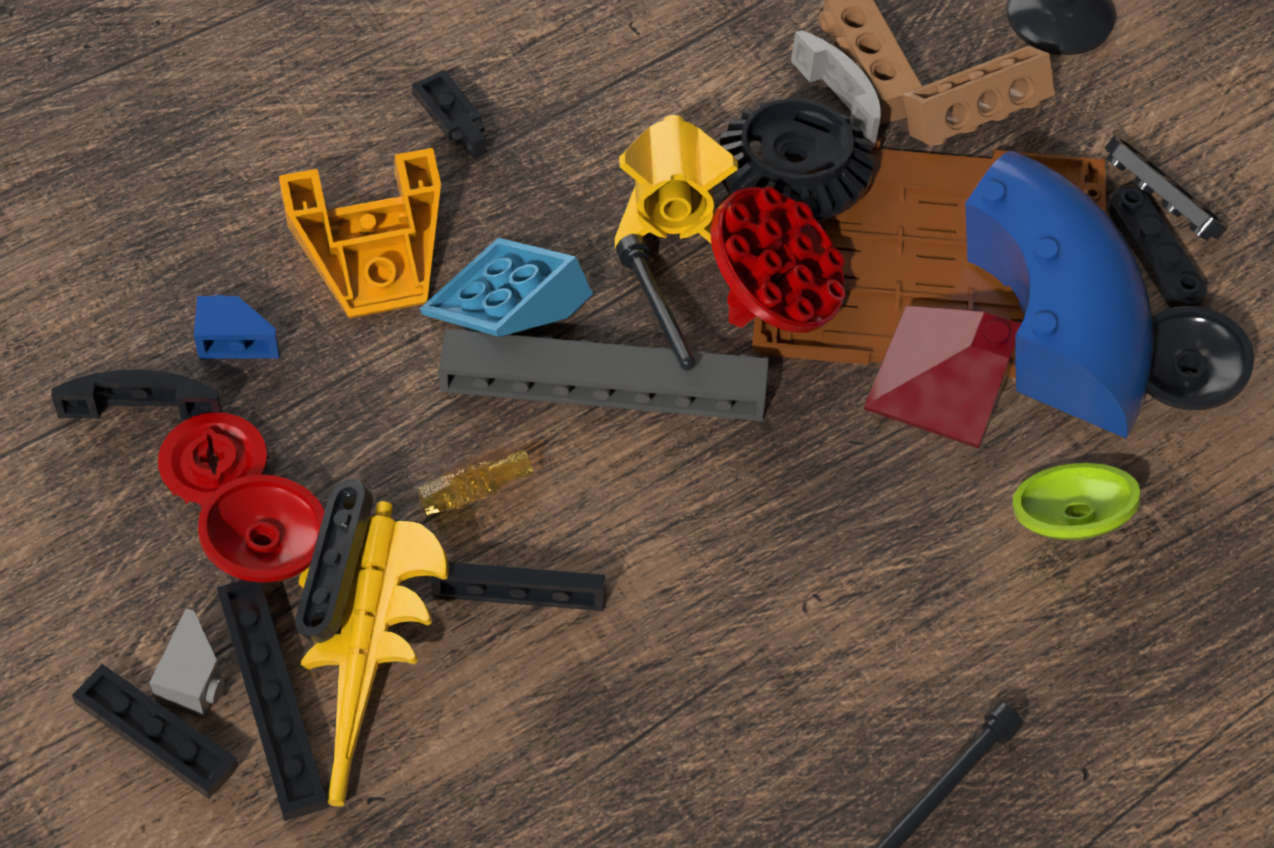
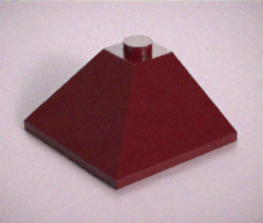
[864,306,1021,449]

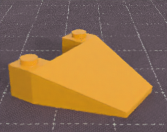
[279,148,441,319]

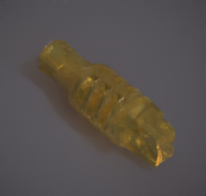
[418,450,533,515]

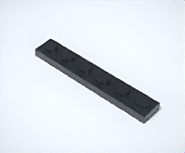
[217,580,328,821]

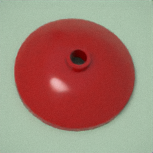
[198,475,325,582]

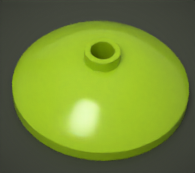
[1013,463,1141,541]

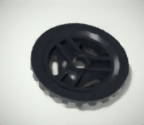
[719,98,874,221]

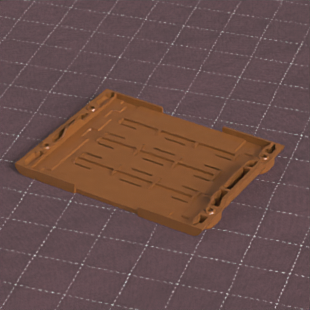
[752,140,1108,378]

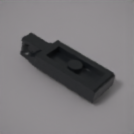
[411,70,487,159]

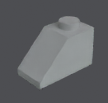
[149,608,224,718]

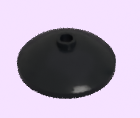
[1007,0,1116,55]
[1146,306,1254,410]

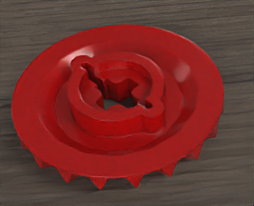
[158,413,267,507]

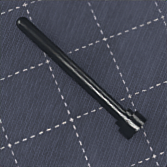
[616,234,696,371]
[875,702,1023,848]

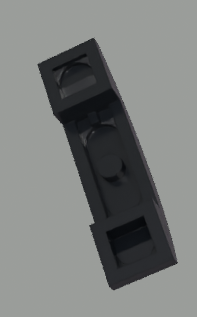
[51,369,223,420]

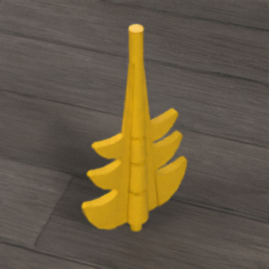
[299,501,449,807]

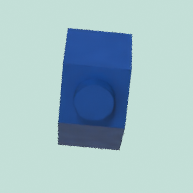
[194,294,280,359]

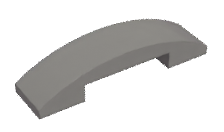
[791,30,881,147]

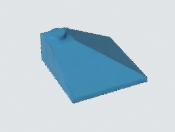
[419,238,593,337]

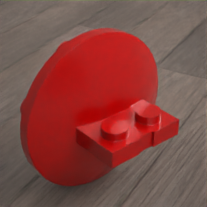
[711,186,845,333]

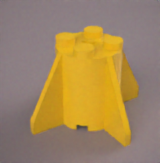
[615,115,738,249]

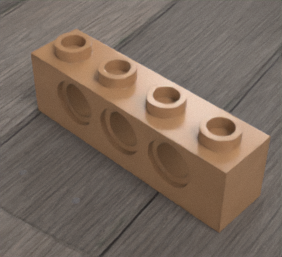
[819,0,922,125]
[903,46,1055,146]

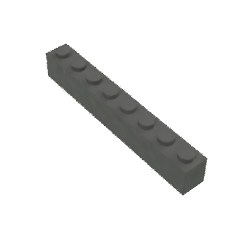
[439,329,768,421]

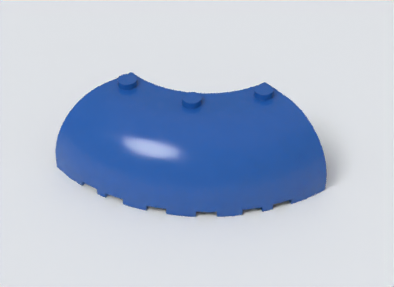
[965,151,1153,439]

